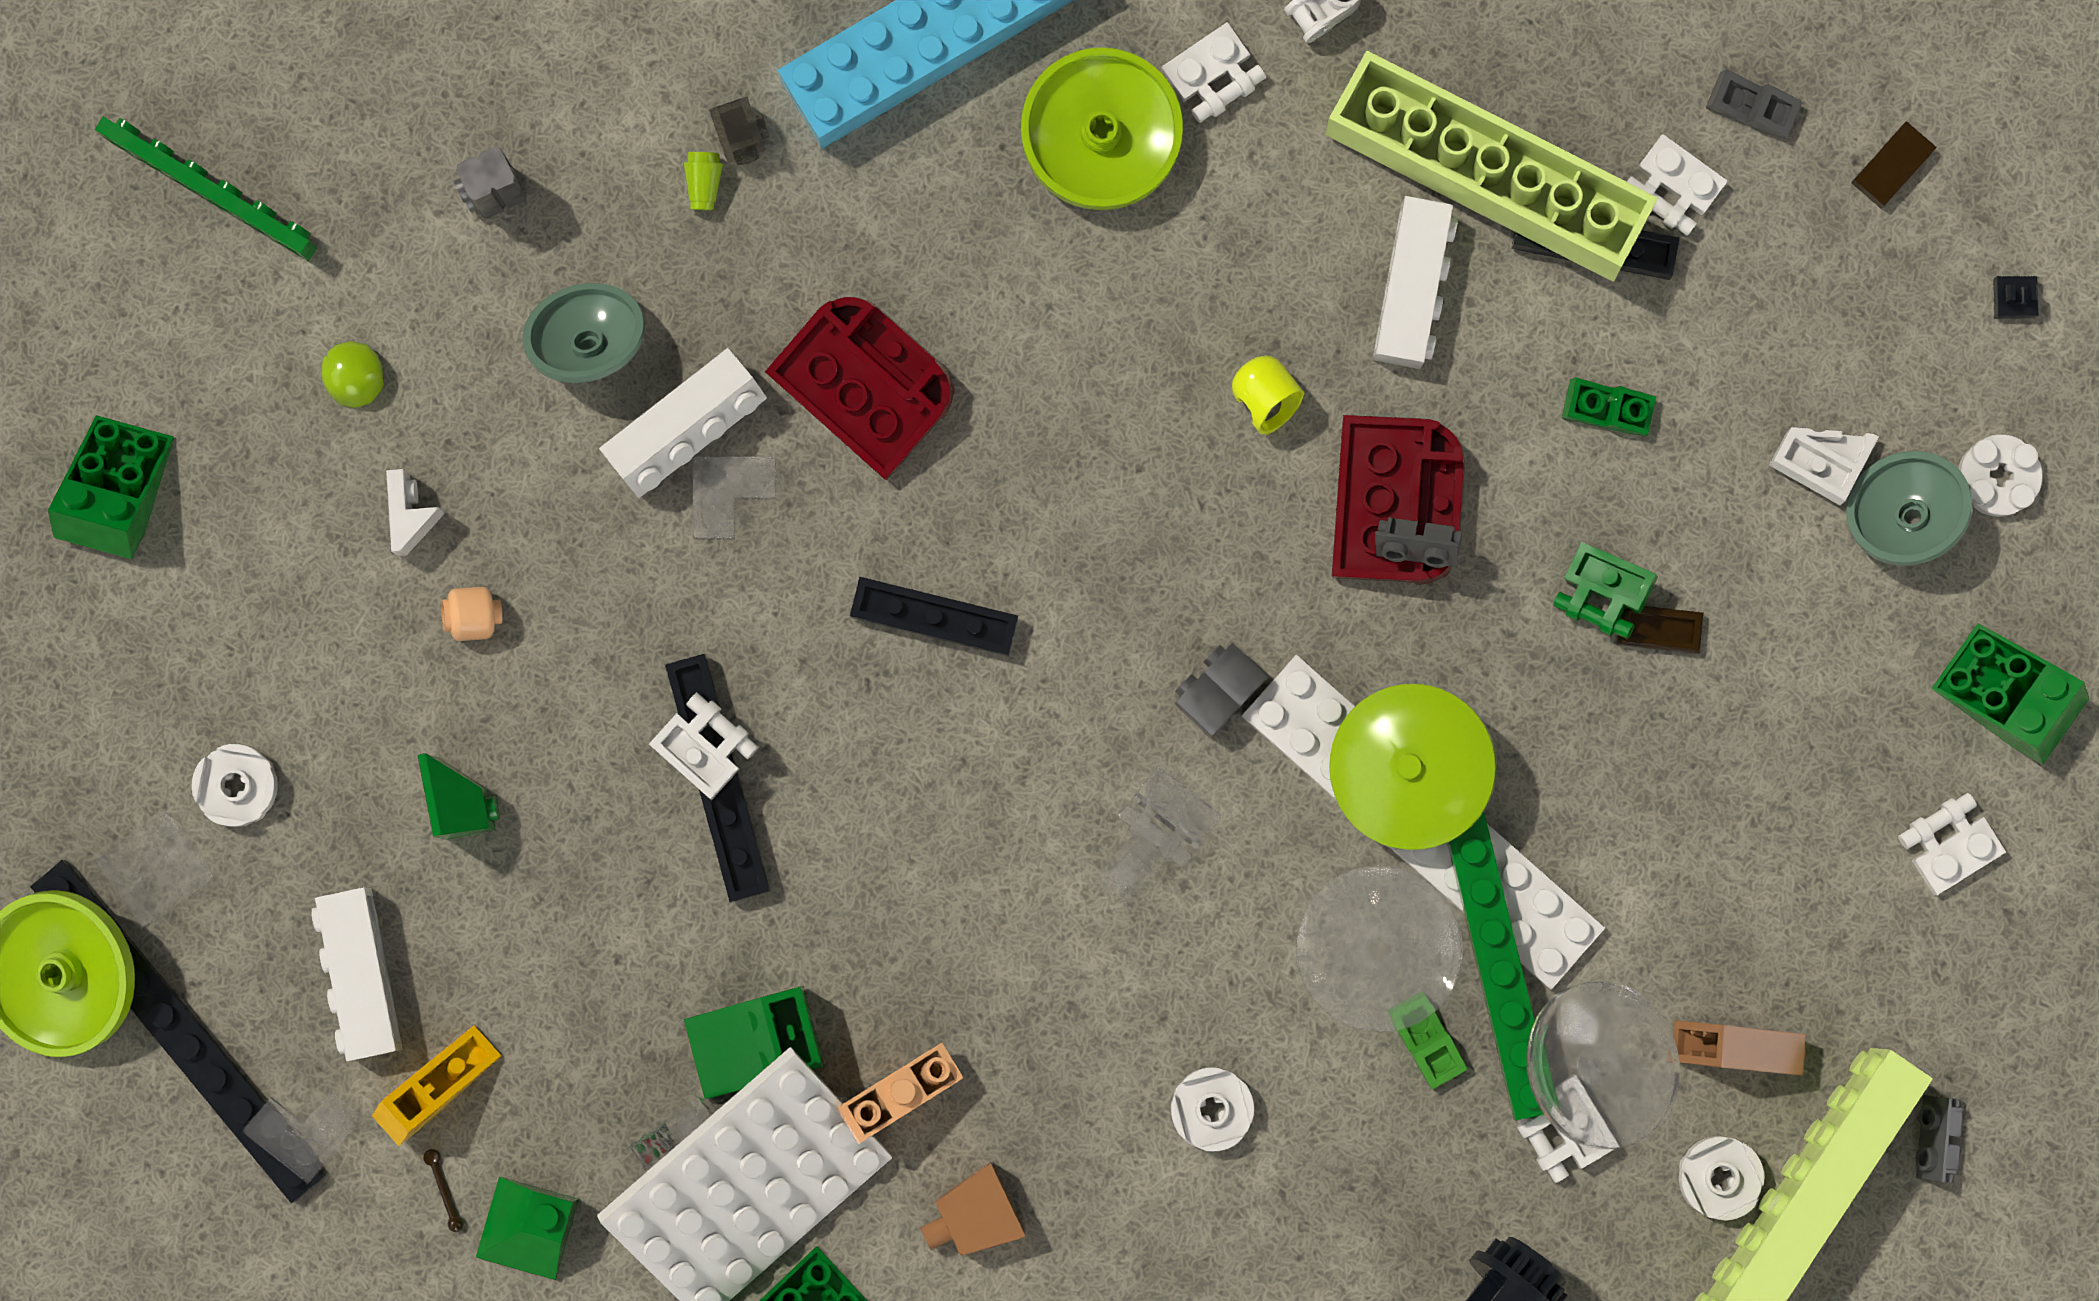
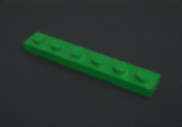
[94,116,317,262]

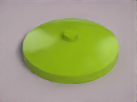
[1021,47,1183,210]
[1329,684,1497,850]
[0,890,135,1057]

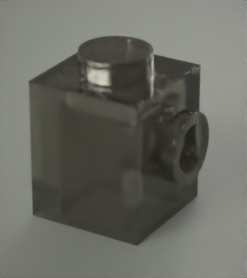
[709,96,770,165]

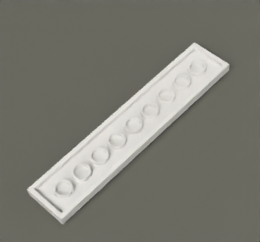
[1241,655,1605,990]

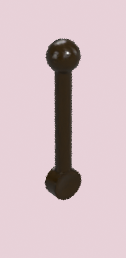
[423,1149,464,1232]

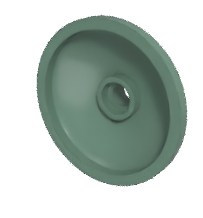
[523,283,645,383]
[1846,451,1973,566]

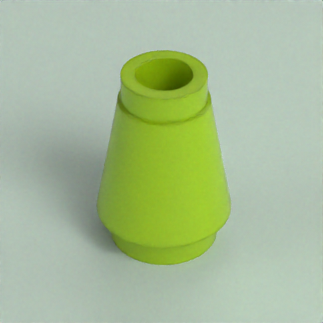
[683,152,723,211]

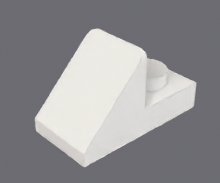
[386,469,445,556]

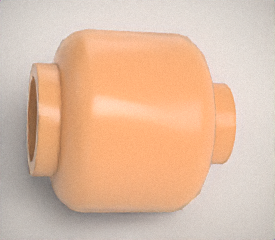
[441,586,502,641]

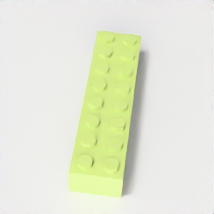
[1326,51,1658,282]
[1695,1048,1933,1301]

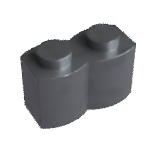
[1174,643,1268,738]

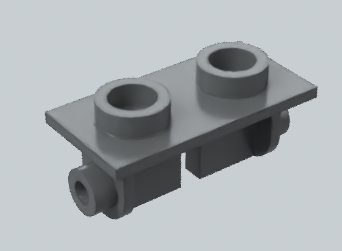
[1375,517,1462,568]
[1915,1095,1964,1182]

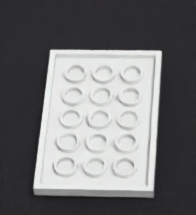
[597,1047,892,1301]

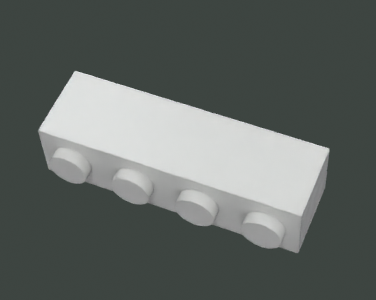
[1372,196,1458,369]
[599,348,767,498]
[312,887,403,1061]

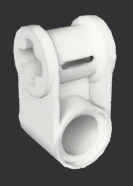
[1284,0,1361,44]

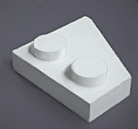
[1769,427,1879,505]

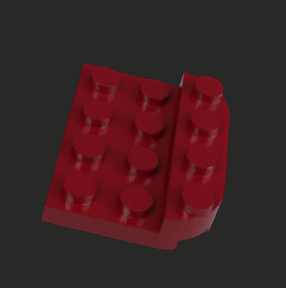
[765,297,955,480]
[1332,415,1465,585]

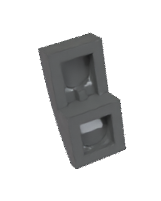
[1706,69,1802,139]

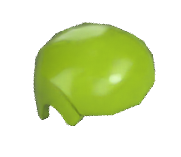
[321,341,384,408]

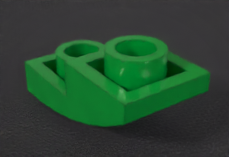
[1562,377,1656,436]

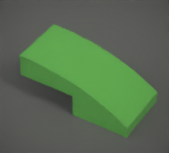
[1387,992,1468,1090]

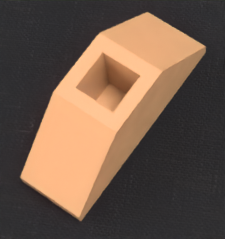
[837,1043,963,1144]

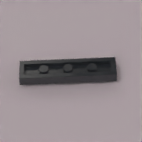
[1511,230,1680,280]
[850,577,1019,657]

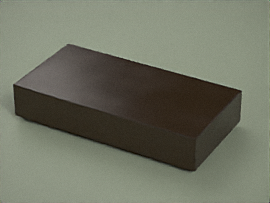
[1851,121,1937,209]
[1616,606,1704,654]

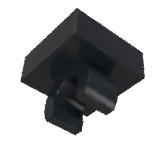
[1993,276,2039,319]

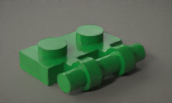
[1553,542,1658,639]

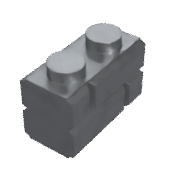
[453,146,526,219]

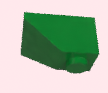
[417,753,500,840]
[475,1176,579,1280]

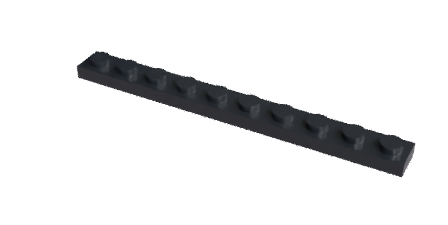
[30,860,326,1204]

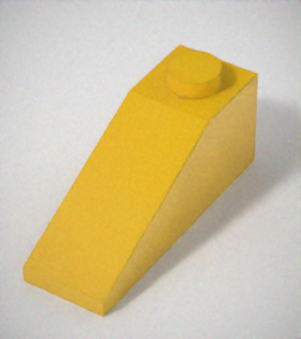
[372,1025,501,1146]

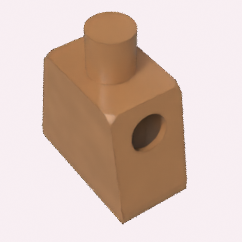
[920,1162,1026,1256]

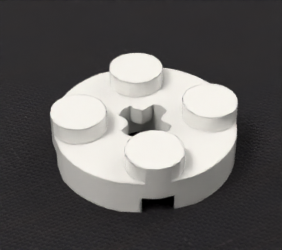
[1958,435,2042,517]
[192,744,278,827]
[1170,1067,1254,1152]
[1679,1136,1765,1221]

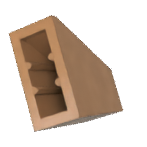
[1671,1020,1806,1076]

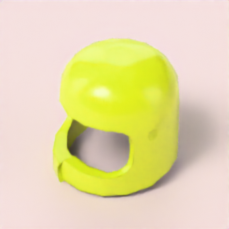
[1231,355,1305,436]

